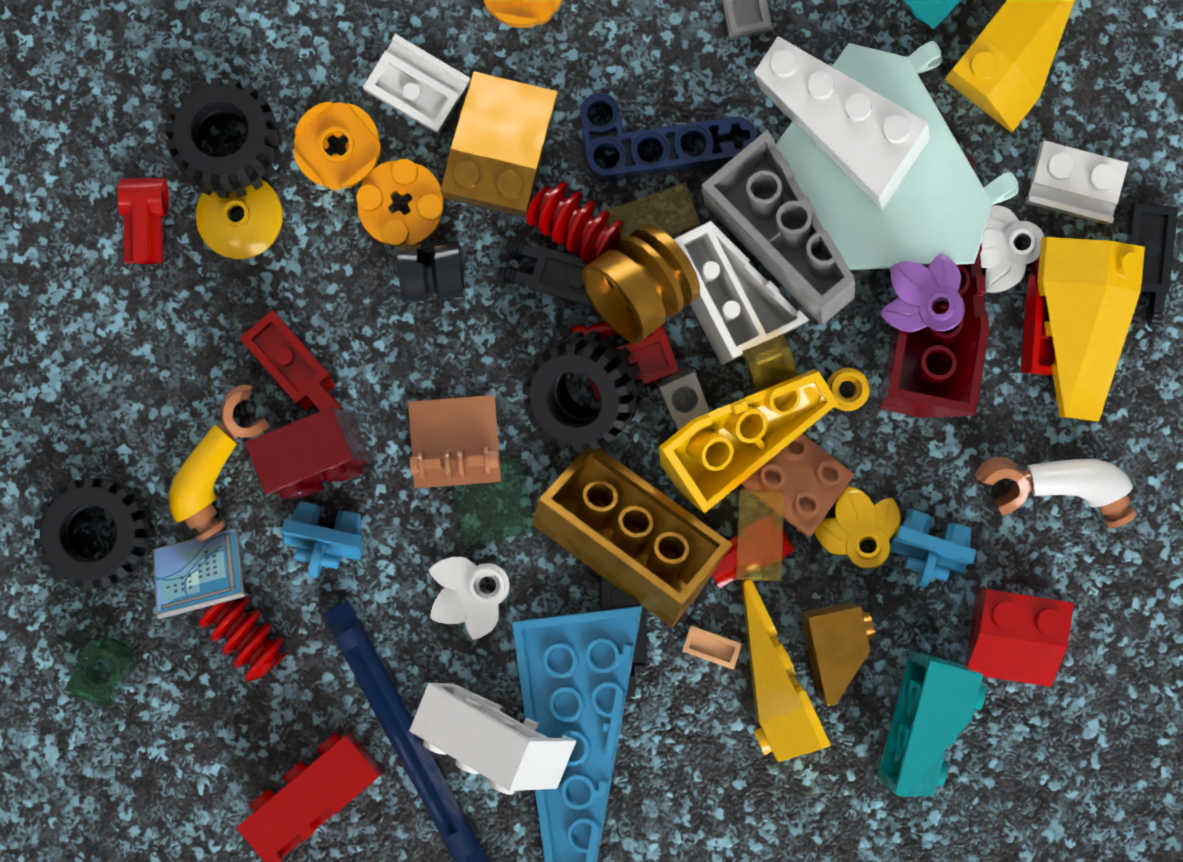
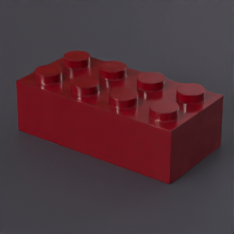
[245,407,372,499]

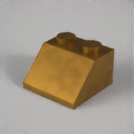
[800,602,875,706]

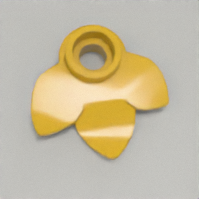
[814,486,901,569]

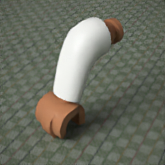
[975,456,1137,528]

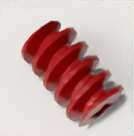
[526,182,625,264]
[199,596,293,682]

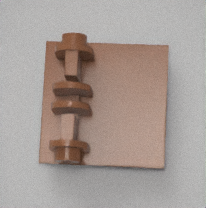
[408,395,501,489]
[741,433,855,538]

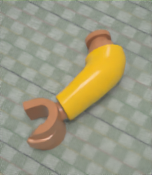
[168,385,270,542]

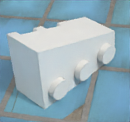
[673,221,809,365]
[409,683,576,795]

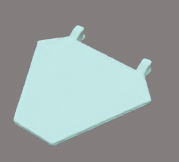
[775,41,1019,270]

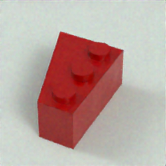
[236,730,384,862]

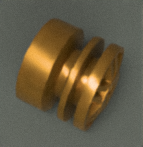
[582,224,700,343]

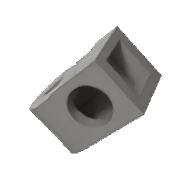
[655,366,710,432]

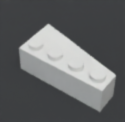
[754,36,930,211]

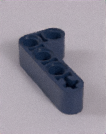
[581,93,757,181]

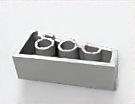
[701,129,855,326]

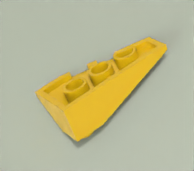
[944,0,1075,133]
[1037,237,1145,422]
[658,369,838,513]
[741,577,831,762]

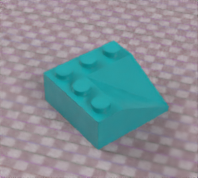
[877,650,987,797]

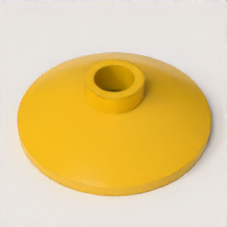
[196,178,283,259]

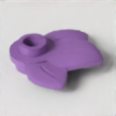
[881,253,965,333]

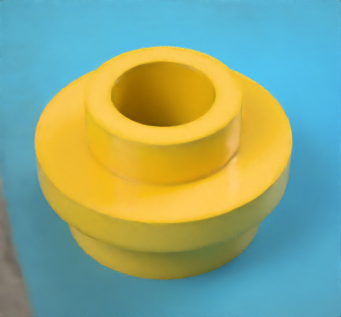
[826,368,870,411]

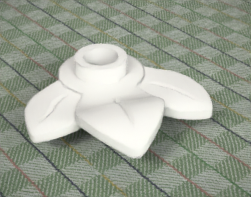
[980,205,1045,293]
[429,556,510,640]

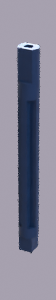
[322,600,490,862]

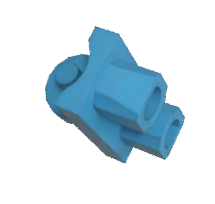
[281,501,363,578]
[890,510,976,588]

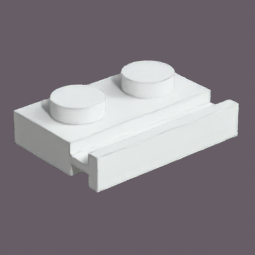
[363,34,471,135]
[1025,140,1128,225]

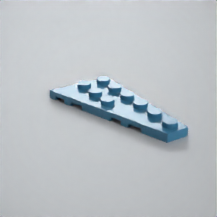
[512,605,642,862]

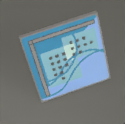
[152,527,245,619]

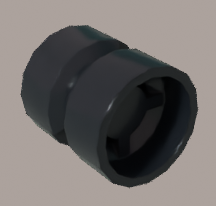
[397,241,465,303]

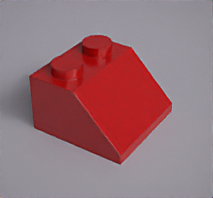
[965,587,1074,687]

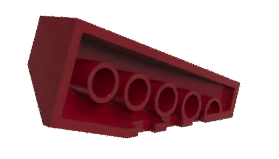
[879,156,990,418]

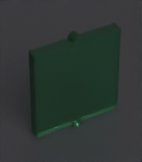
[453,457,535,546]

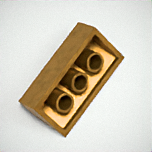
[532,446,732,627]

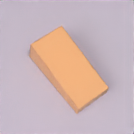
[682,625,744,670]

